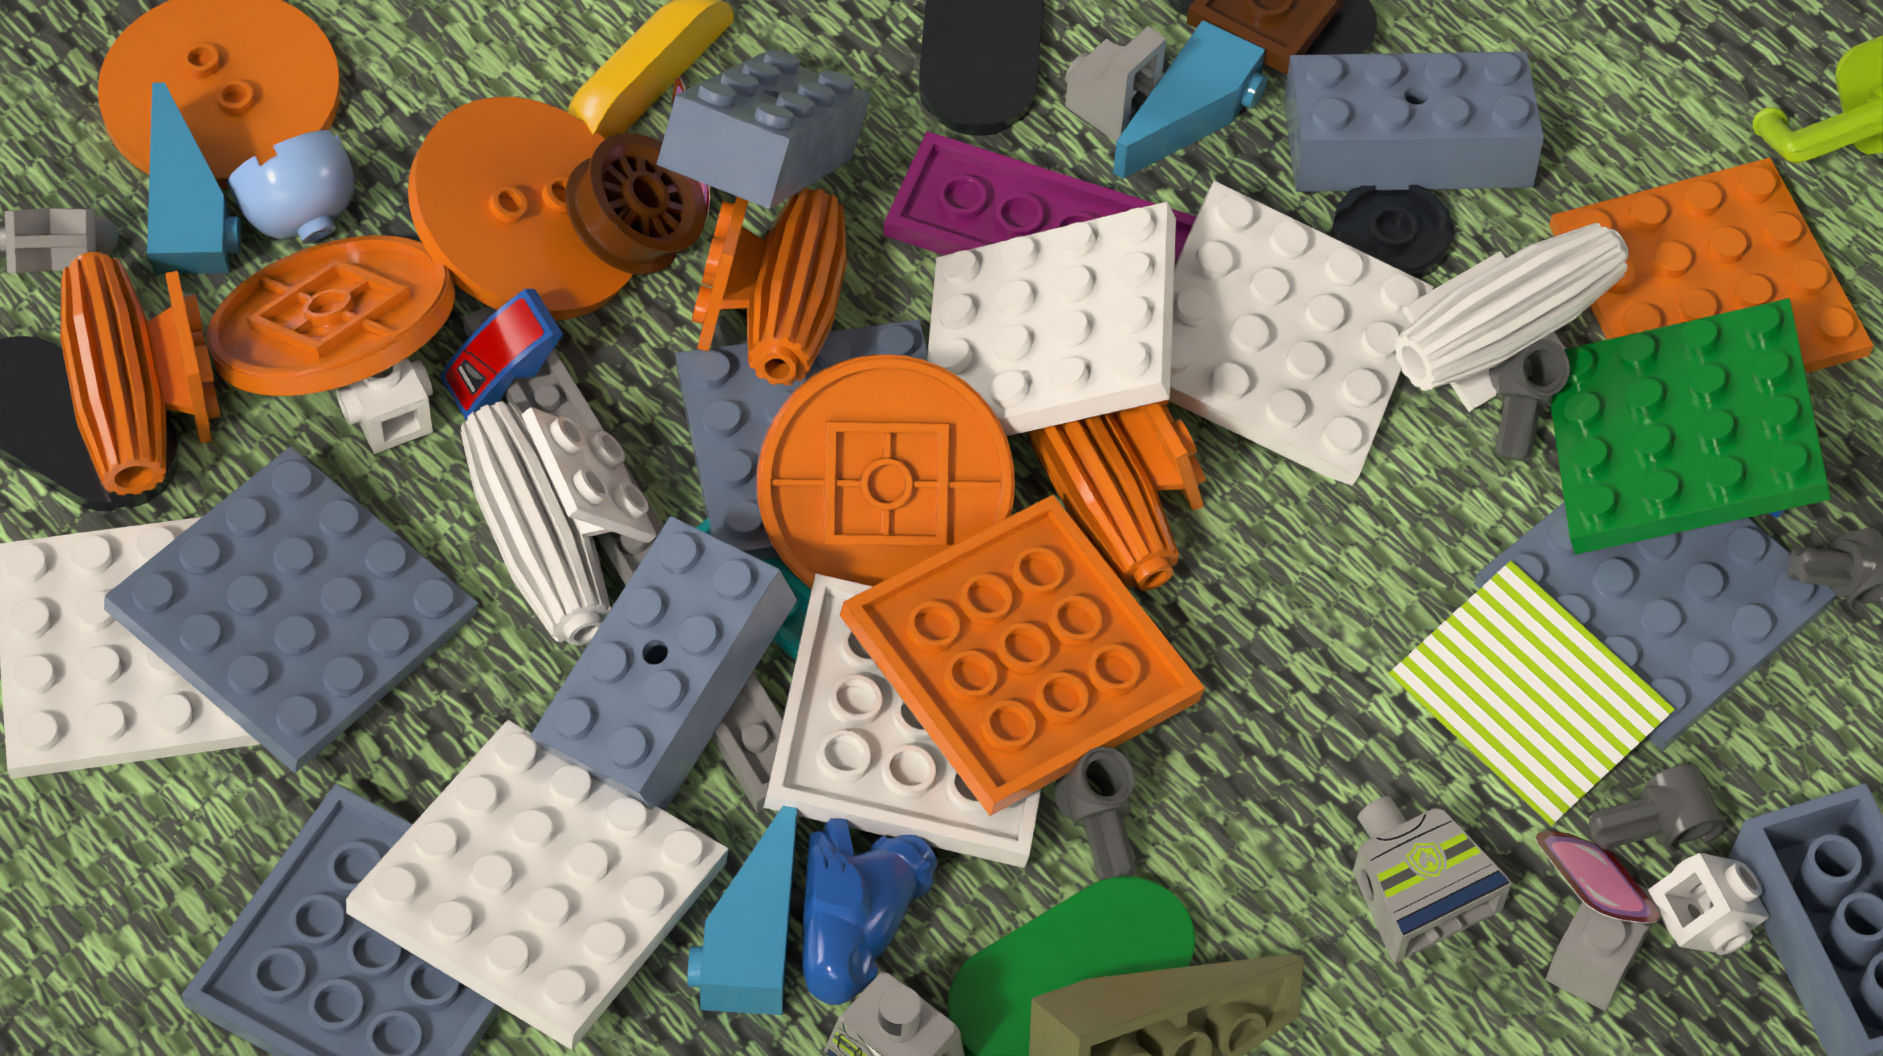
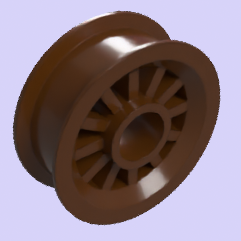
[565,133,706,275]

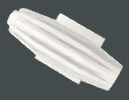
[1394,223,1629,412]
[461,401,657,646]

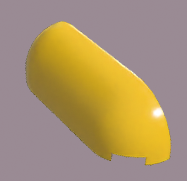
[567,0,734,139]

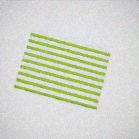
[1388,560,1675,826]

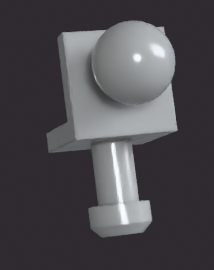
[0,208,119,273]

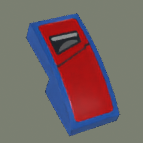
[439,289,563,421]

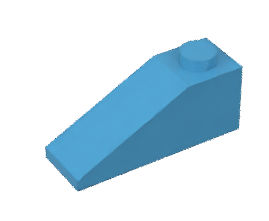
[1113,20,1267,179]
[147,83,242,274]
[687,806,797,1015]

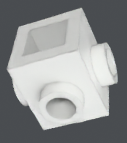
[336,357,433,454]
[1648,853,1770,955]

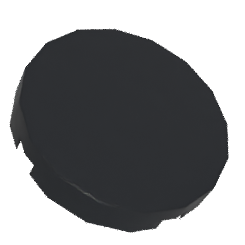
[1332,184,1452,279]

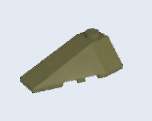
[1029,954,1304,1056]

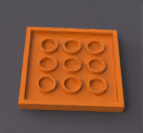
[1549,158,1874,373]
[840,495,1205,816]

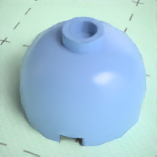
[227,130,355,244]

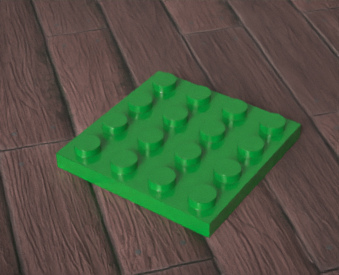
[1551,298,1831,555]

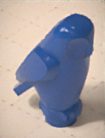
[802,818,937,1005]

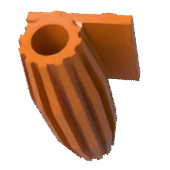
[691,188,847,386]
[60,252,220,496]
[1028,400,1206,591]

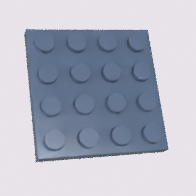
[675,319,928,560]
[104,446,479,774]
[1474,502,1836,751]
[181,784,502,1056]

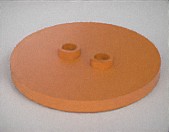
[98,0,341,189]
[408,97,633,321]
[206,235,455,396]
[756,354,1015,589]

